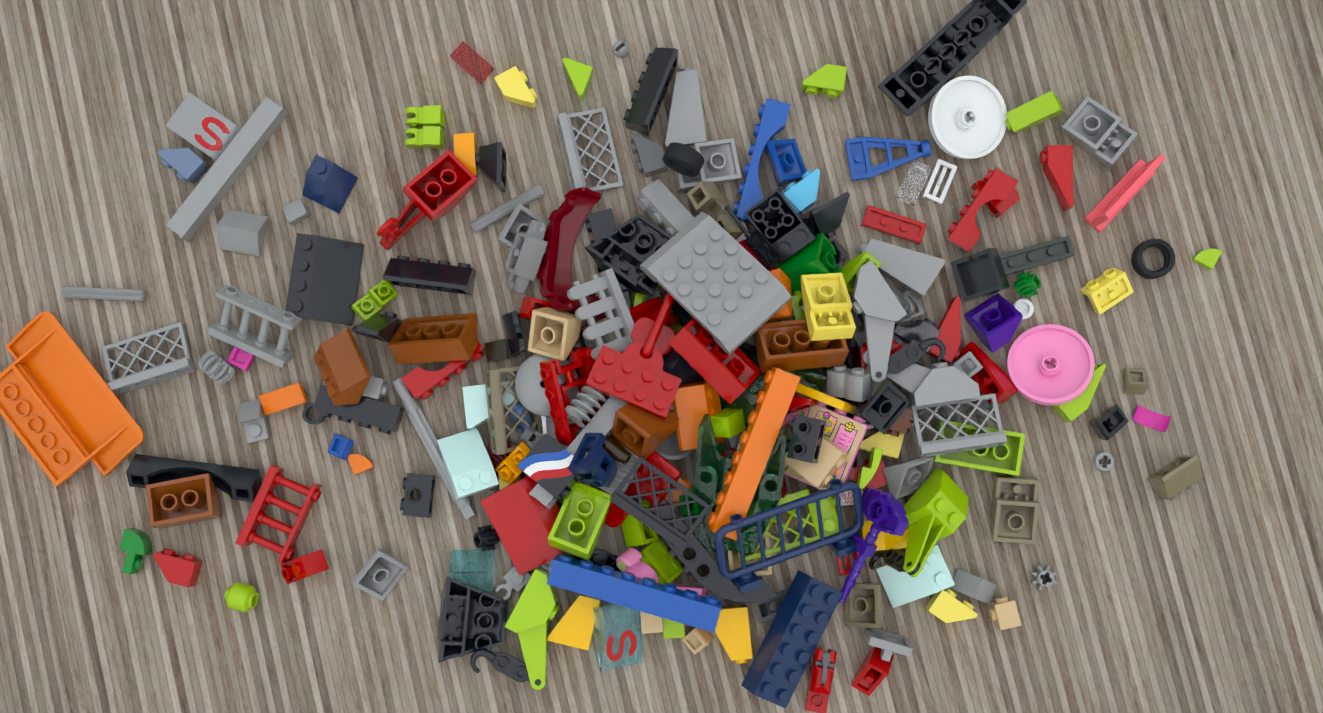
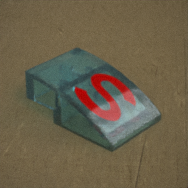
[593,604,642,672]

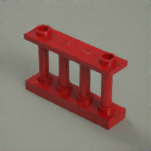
[235,465,322,563]

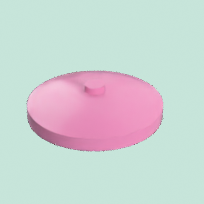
[1007,324,1095,405]

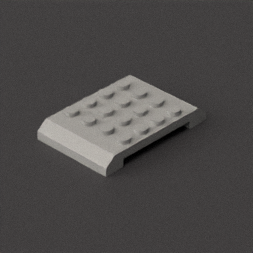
[640,212,791,355]

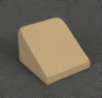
[681,627,713,655]

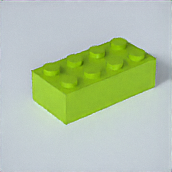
[933,420,1025,476]

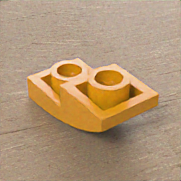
[454,132,478,176]
[495,442,531,484]

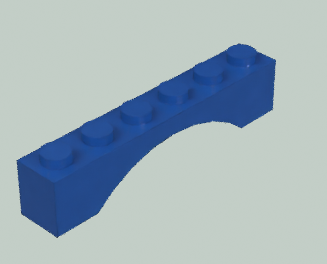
[734,99,791,225]

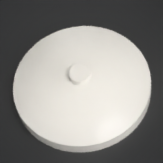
[928,76,1007,159]

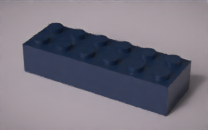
[741,570,843,709]

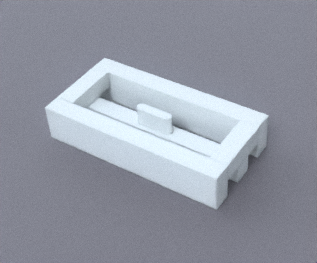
[922,159,958,205]

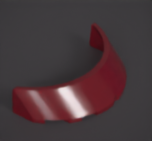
[536,187,601,313]

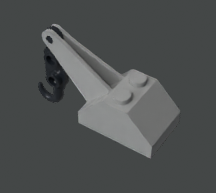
[851,260,946,382]

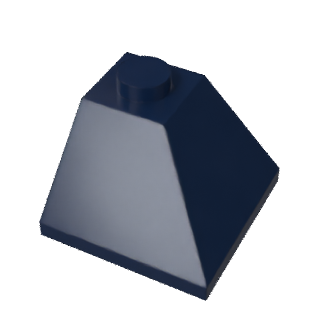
[302,154,358,213]

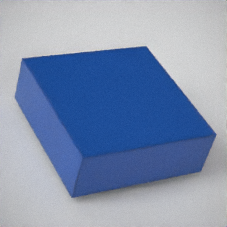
[327,433,354,460]

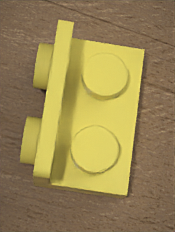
[1080,268,1134,314]

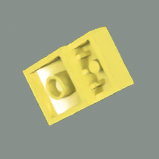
[801,273,856,341]

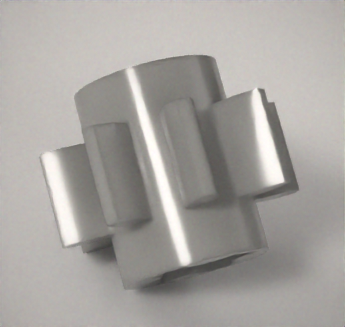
[1030,565,1057,591]

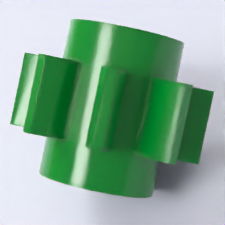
[1014,271,1041,298]

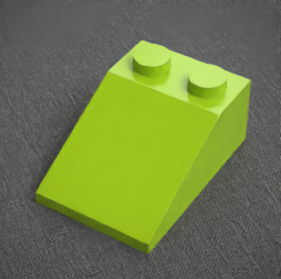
[548,482,611,561]

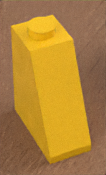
[547,594,601,650]
[715,605,753,664]

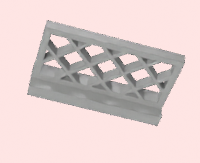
[556,107,623,192]
[102,322,197,396]
[910,394,1007,458]

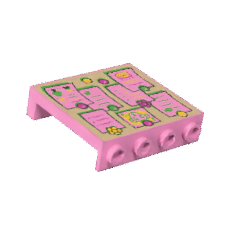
[766,392,871,497]

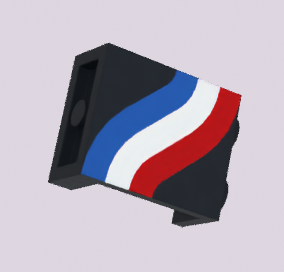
[517,433,586,502]

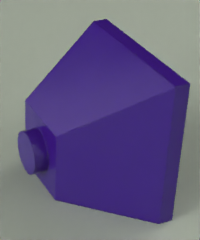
[964,293,1023,353]

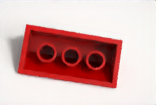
[669,318,761,404]

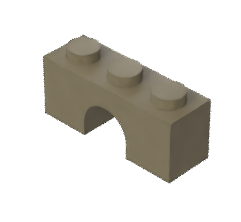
[687,181,744,240]

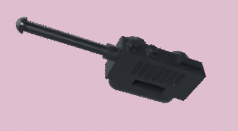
[725,205,779,270]

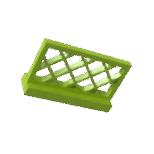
[734,489,820,563]

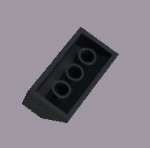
[623,47,678,136]
[383,255,476,295]

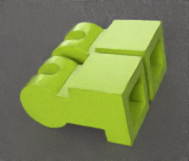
[405,105,445,150]

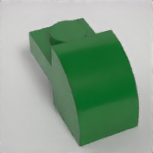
[119,528,152,574]

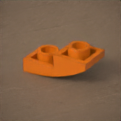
[258,382,307,416]

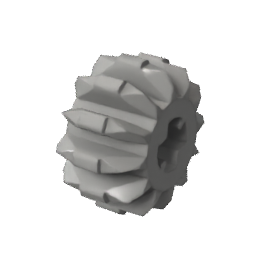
[198,350,235,385]

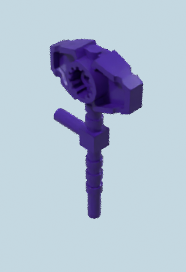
[839,487,909,603]

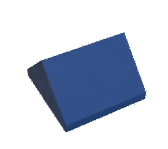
[765,138,807,187]

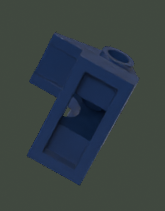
[568,433,618,488]

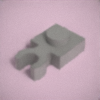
[495,567,532,600]

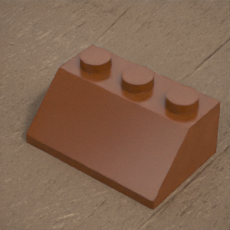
[314,329,371,406]
[146,473,222,529]

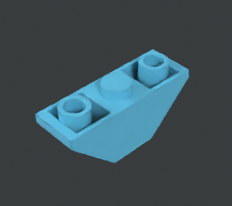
[784,169,820,212]

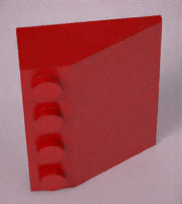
[480,475,566,576]

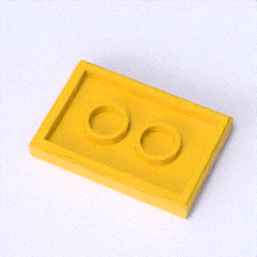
[796,383,857,415]

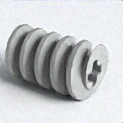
[565,386,609,428]

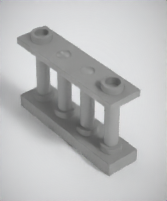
[207,285,302,368]

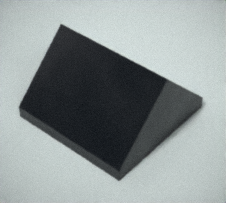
[858,379,911,434]

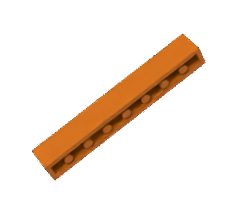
[707,367,801,540]

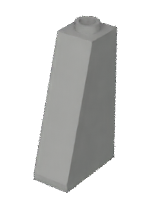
[665,68,707,150]
[858,238,946,298]

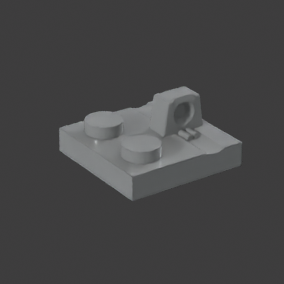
[864,627,913,662]

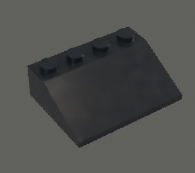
[285,233,364,326]

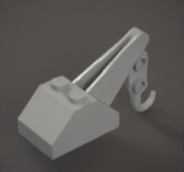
[858,350,980,429]

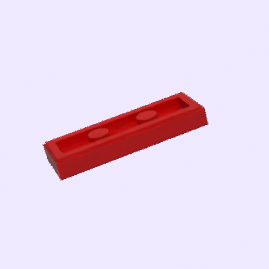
[861,205,927,245]

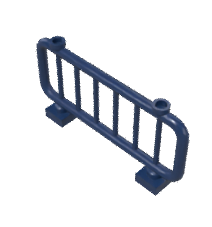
[714,479,864,594]

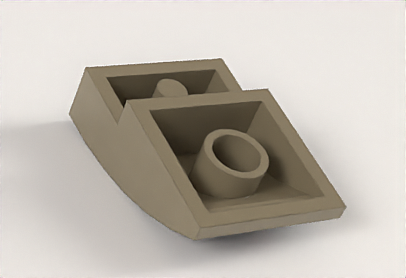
[991,474,1040,544]

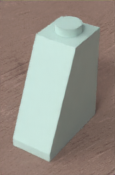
[462,381,517,429]

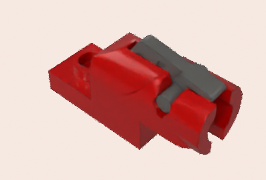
[805,647,837,713]

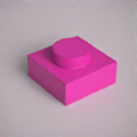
[227,346,255,371]

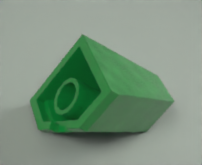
[777,232,843,291]

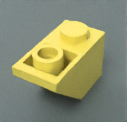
[494,66,538,108]
[925,588,978,623]

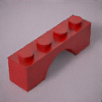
[947,167,1018,252]
[401,339,486,400]

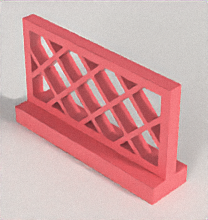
[1084,154,1166,233]

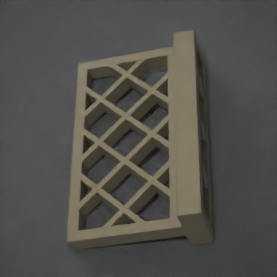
[484,366,543,455]

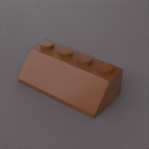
[388,313,477,364]
[756,319,849,373]

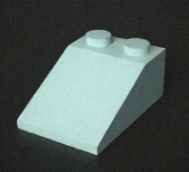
[437,428,499,500]
[876,545,955,608]

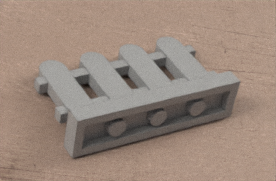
[567,268,635,360]

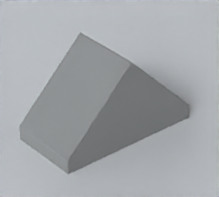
[950,569,997,605]

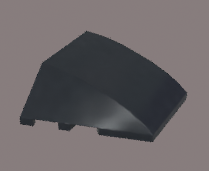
[585,213,673,296]
[437,577,508,663]

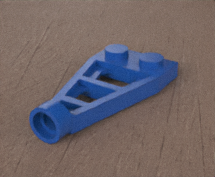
[844,137,931,182]

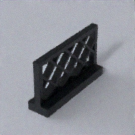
[610,456,711,550]

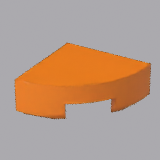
[348,454,375,475]

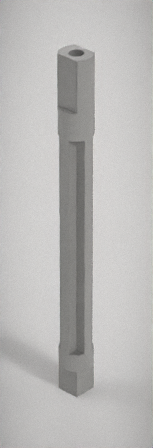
[392,377,476,520]

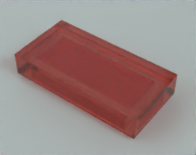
[450,41,494,84]

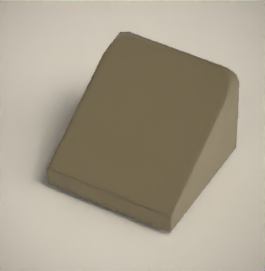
[1123,368,1149,395]

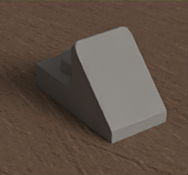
[238,399,270,443]

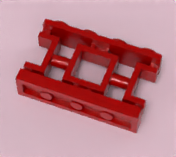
[539,347,604,445]

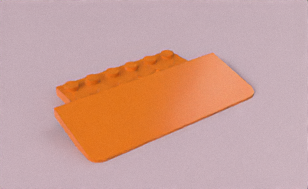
[0,311,144,487]

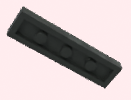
[999,236,1074,275]

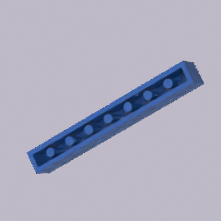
[547,553,722,633]

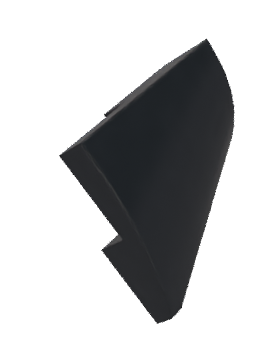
[502,311,526,357]

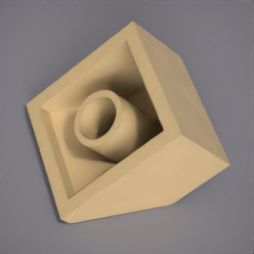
[528,307,581,361]

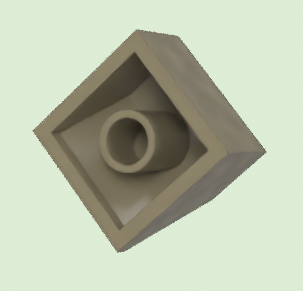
[1146,455,1203,501]

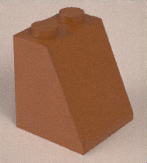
[611,404,679,459]

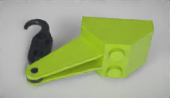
[869,468,969,577]
[470,566,559,690]

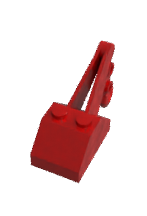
[377,149,478,250]

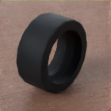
[662,142,705,177]
[1131,238,1175,279]

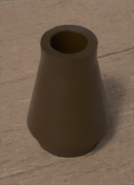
[602,436,632,465]

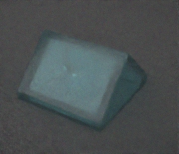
[448,550,494,592]

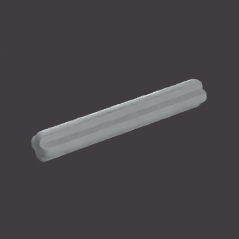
[470,184,545,233]
[61,286,145,301]

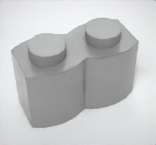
[827,364,871,402]

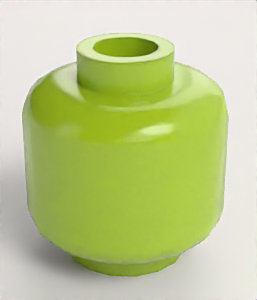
[224,582,259,612]

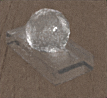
[896,160,932,206]

